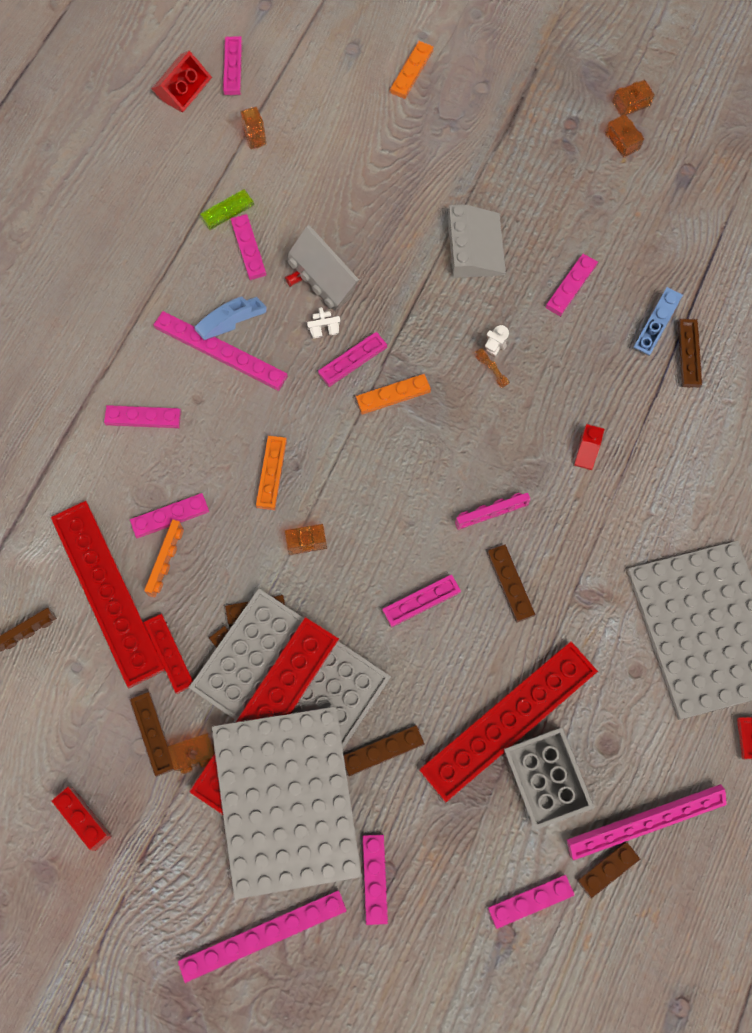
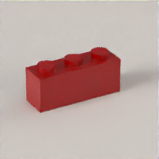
[51,787,112,851]

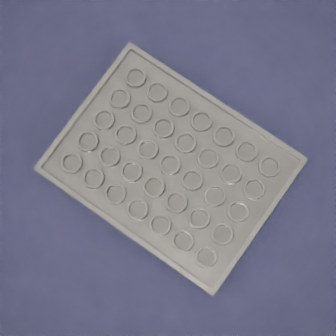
[627,541,752,720]
[189,589,391,750]
[212,707,362,900]

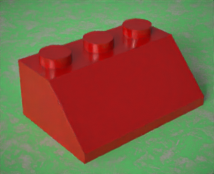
[151,50,212,112]

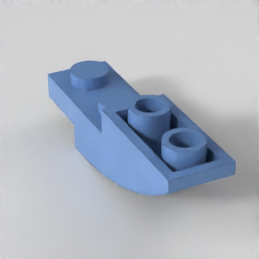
[633,287,683,356]
[195,296,267,340]

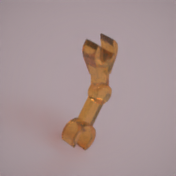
[475,348,510,388]

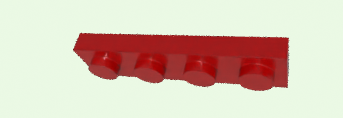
[144,614,193,694]

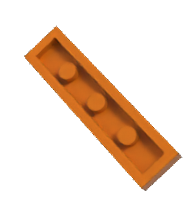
[390,41,434,99]
[356,374,431,415]
[256,436,287,510]
[144,519,184,598]

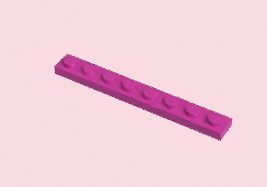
[154,311,288,391]
[567,784,727,861]
[178,891,347,983]

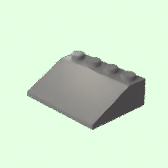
[448,205,506,278]
[287,225,359,312]
[504,728,595,830]

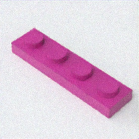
[223,36,242,95]
[230,214,267,280]
[546,253,598,317]
[318,332,387,387]
[104,405,181,428]
[130,493,209,539]
[455,493,531,530]
[382,574,461,628]
[363,835,388,925]
[488,875,575,929]

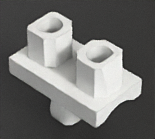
[307,307,340,339]
[485,325,509,357]

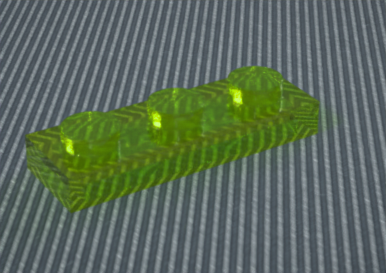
[200,189,254,230]

